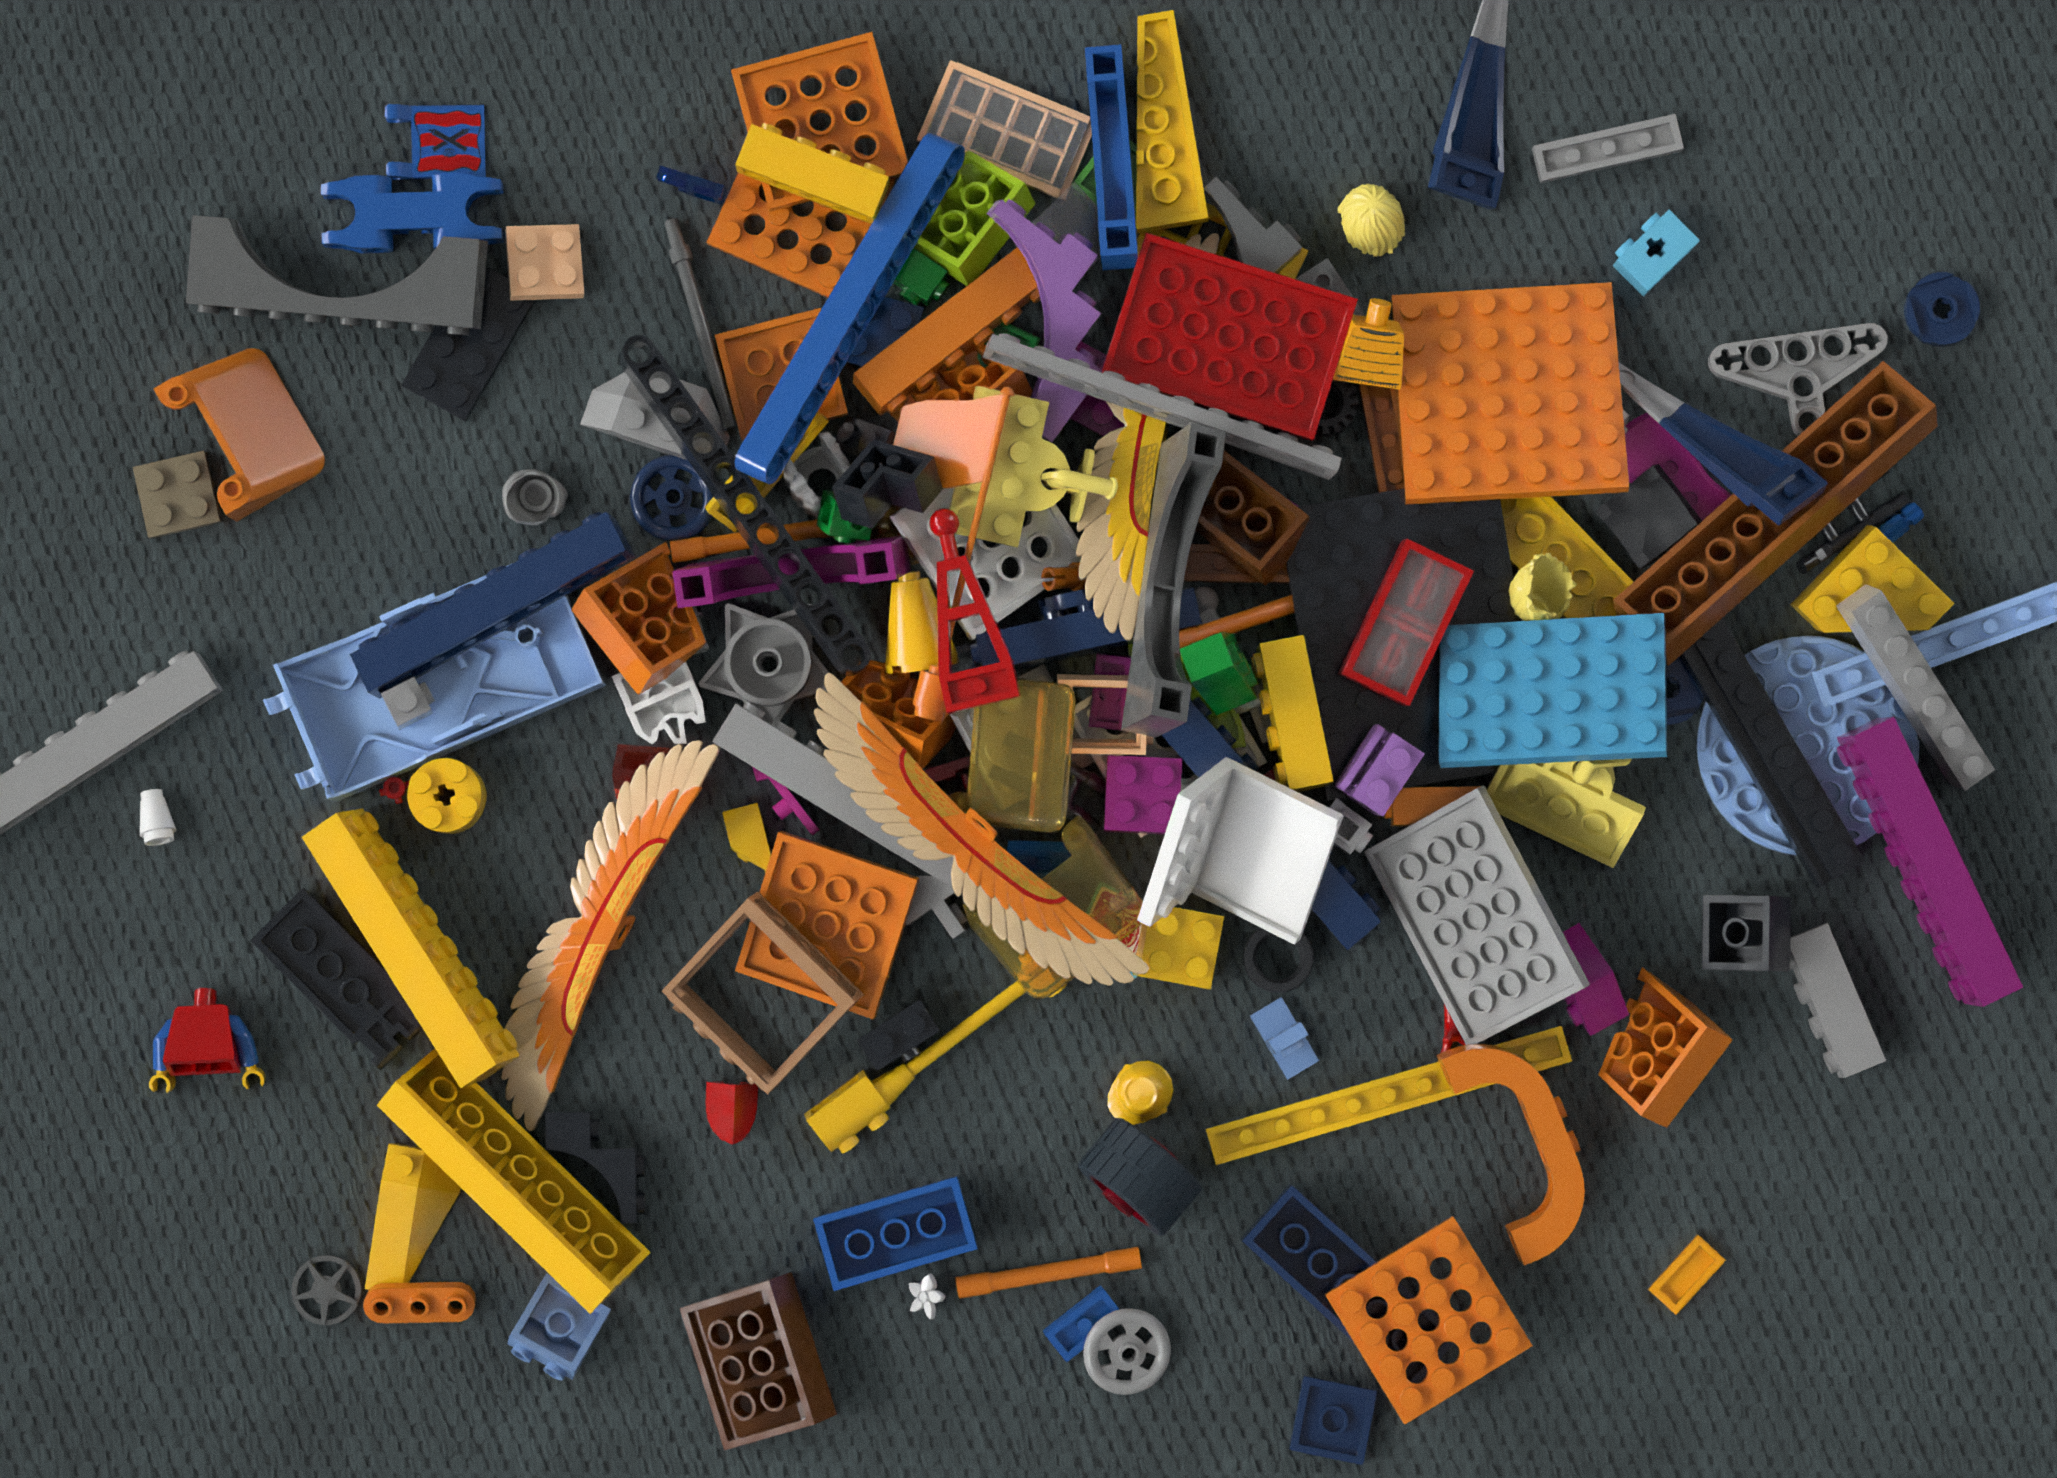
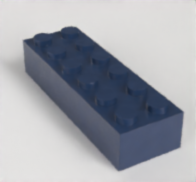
[1240,1184,1454,1383]

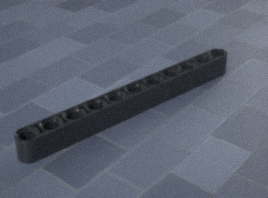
[620,335,871,676]

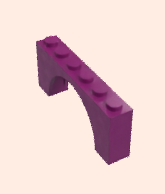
[672,535,911,608]

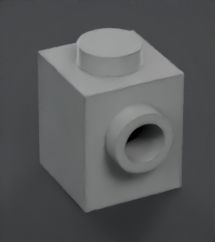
[381,677,435,730]

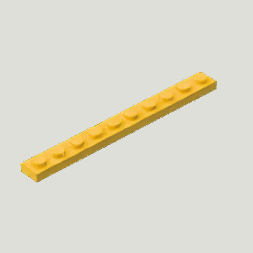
[1205,1026,1572,1165]

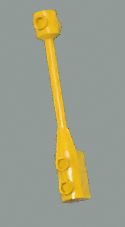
[804,949,1067,1154]

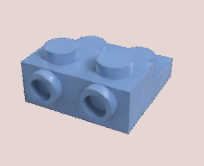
[507,1274,611,1381]

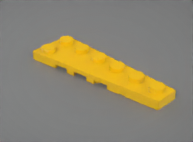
[1136,10,1209,234]

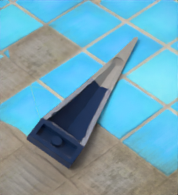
[1428,0,1509,209]
[1619,363,1828,526]

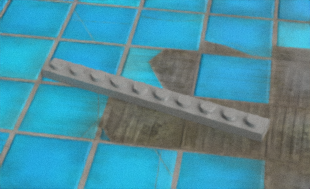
[983,334,1342,480]

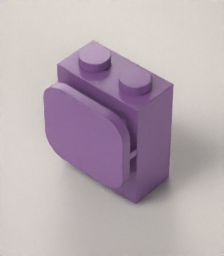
[1334,724,1424,817]

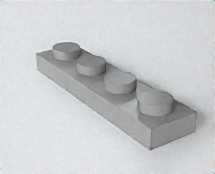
[1532,114,1684,184]

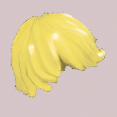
[1338,184,1405,257]
[1508,553,1577,621]

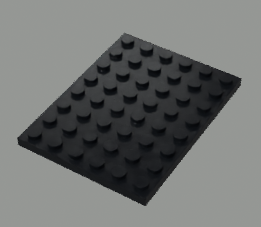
[1286,489,1521,801]

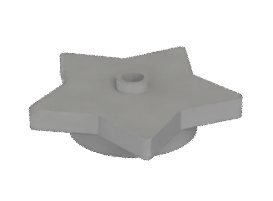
[698,603,829,726]

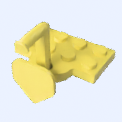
[949,386,1118,547]
[1486,759,1646,868]

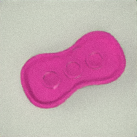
[1625,413,1731,550]

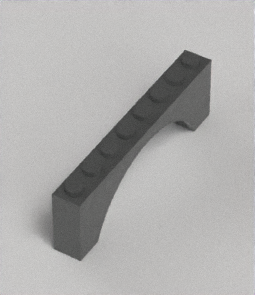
[186,215,488,336]
[1121,423,1226,737]

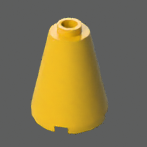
[885,571,959,674]

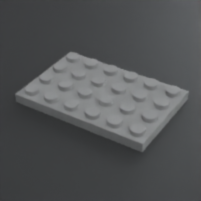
[1364,785,1590,1045]

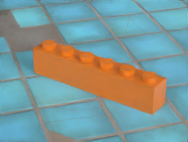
[853,247,1040,416]

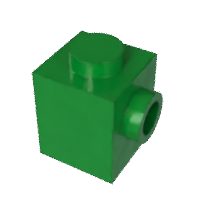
[893,248,950,306]

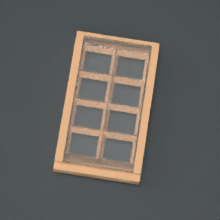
[917,60,1092,201]

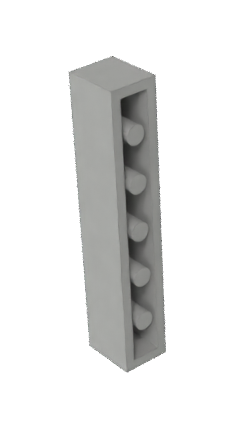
[1836,584,1995,791]

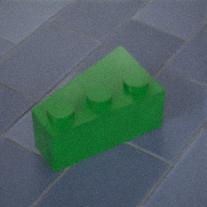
[1179,632,1259,715]

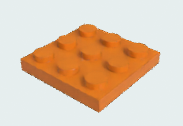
[715,308,848,442]

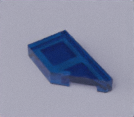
[656,166,727,205]

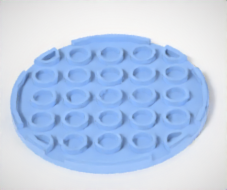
[1697,636,1919,856]

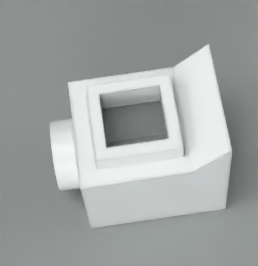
[1330,798,1373,856]

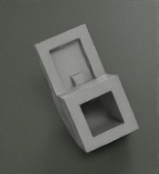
[906,876,968,939]

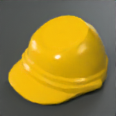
[1108,1061,1173,1125]

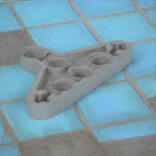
[1708,323,1888,436]

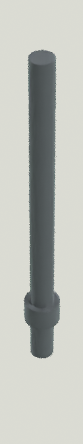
[664,218,738,430]

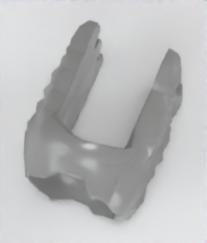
[783,432,850,518]

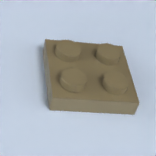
[133,450,222,539]

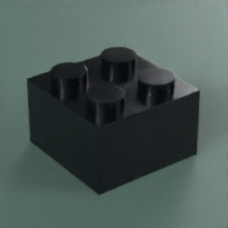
[1702,895,1791,971]

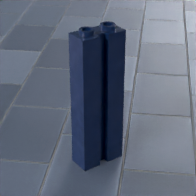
[970,588,1202,671]

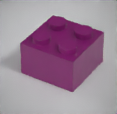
[1104,755,1182,835]

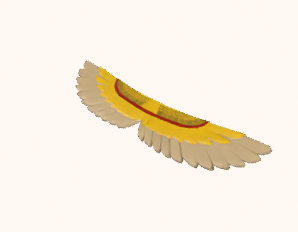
[1076,233,1219,641]

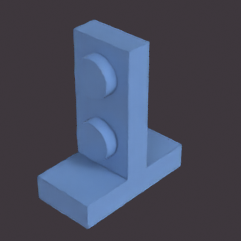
[1250,997,1319,1080]

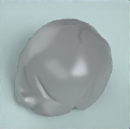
[502,469,568,525]

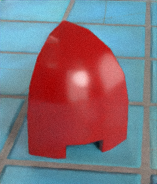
[705,1081,758,1145]

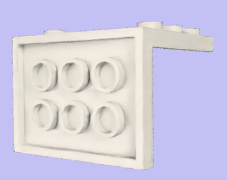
[1137,757,1344,945]

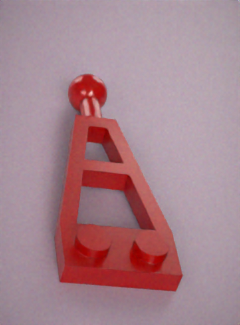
[929,508,1021,714]

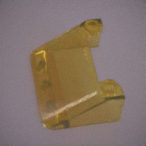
[948,677,1075,832]
[963,815,1143,999]

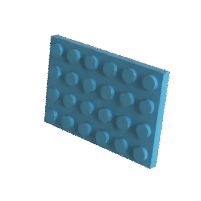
[1439,613,1667,768]

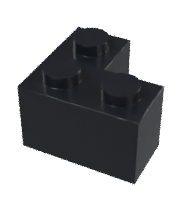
[832,439,943,528]

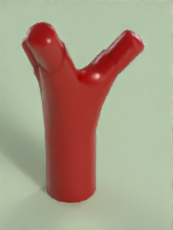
[1440,1004,1466,1053]

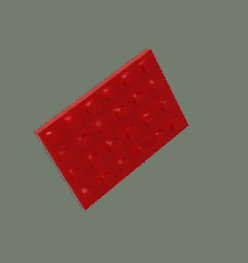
[1101,233,1358,441]

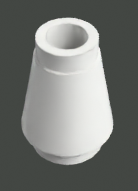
[139,789,177,846]

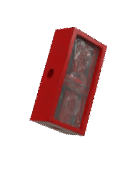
[1338,539,1474,706]

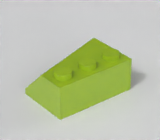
[914,150,1036,286]

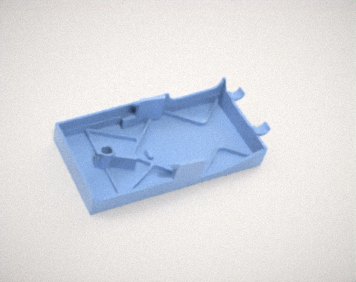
[263,564,606,802]

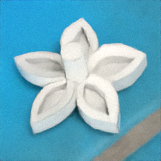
[909,1274,946,1320]

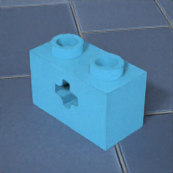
[1613,209,1700,297]

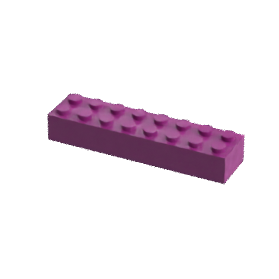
[1836,717,2023,1007]

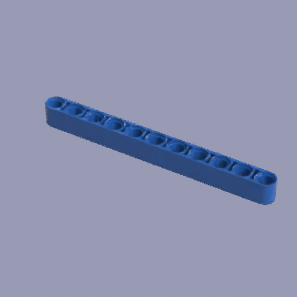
[735,133,965,484]

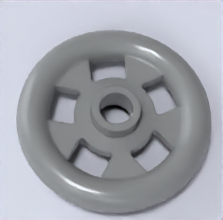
[1083,1308,1171,1395]

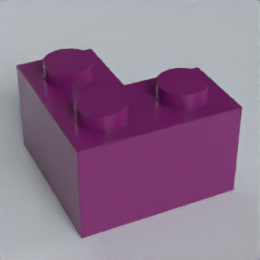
[1562,923,1629,1036]

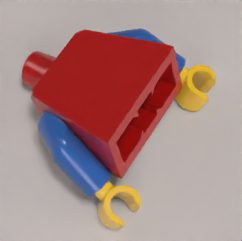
[149,988,266,1093]

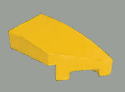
[722,803,771,873]

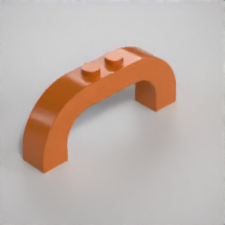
[1436,1044,1585,1266]

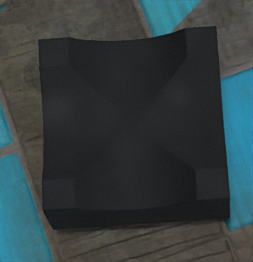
[1595,464,1702,569]

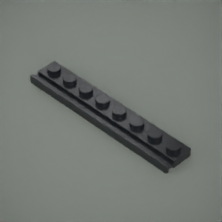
[1680,618,1865,888]

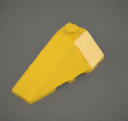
[365,1143,461,1290]

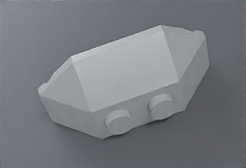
[580,372,730,471]

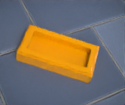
[1648,1235,1726,1315]

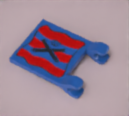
[385,104,486,180]

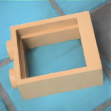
[1056,674,1153,755]

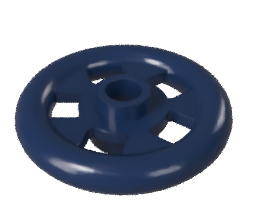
[630,455,713,541]

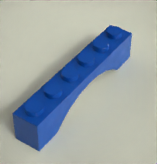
[1085,44,1138,271]

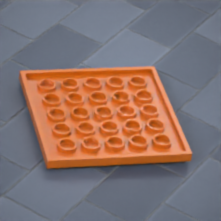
[1391,282,1629,505]

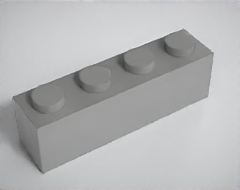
[1790,923,1886,1078]

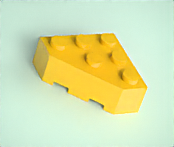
[1790,525,1955,633]

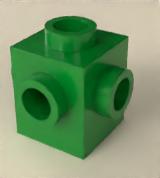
[816,490,877,543]

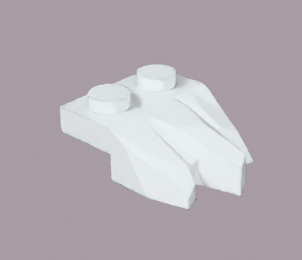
[612,662,706,744]

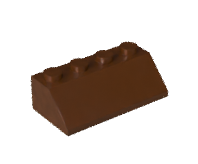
[1153,450,1310,586]

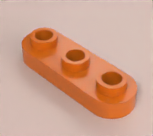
[363,1282,477,1323]

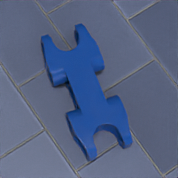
[321,173,504,253]

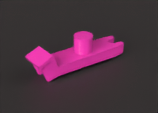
[753,767,819,836]

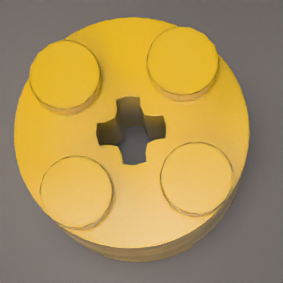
[407,758,487,834]

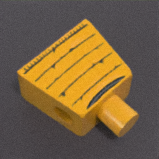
[1333,298,1404,390]

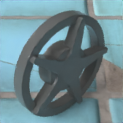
[291,1255,362,1325]

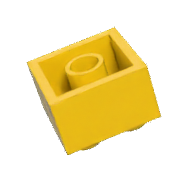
[1133,907,1224,990]

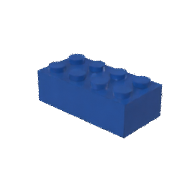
[813,1176,978,1291]

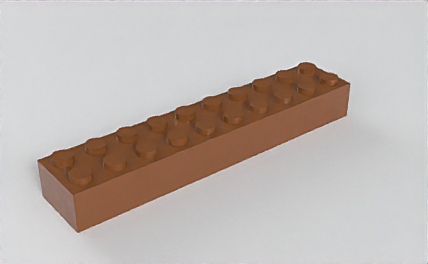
[1613,361,1938,666]

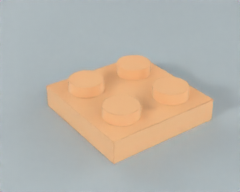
[505,224,584,301]

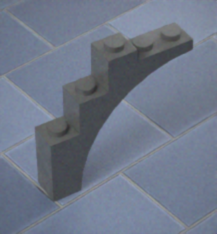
[1204,177,1302,417]

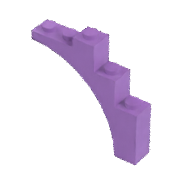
[986,199,1102,443]

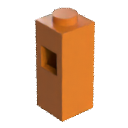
[1384,786,1481,827]

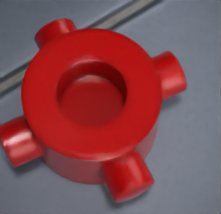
[379,776,409,804]

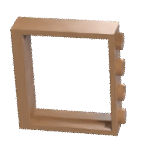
[662,892,864,1095]

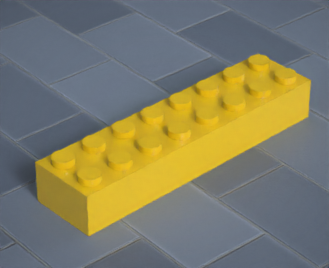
[302,808,520,1088]
[377,1049,651,1314]

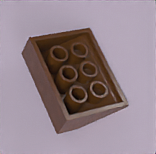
[679,1272,837,1451]

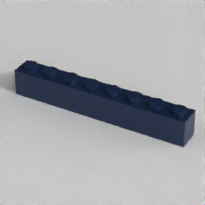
[350,512,635,699]
[1162,696,1381,950]

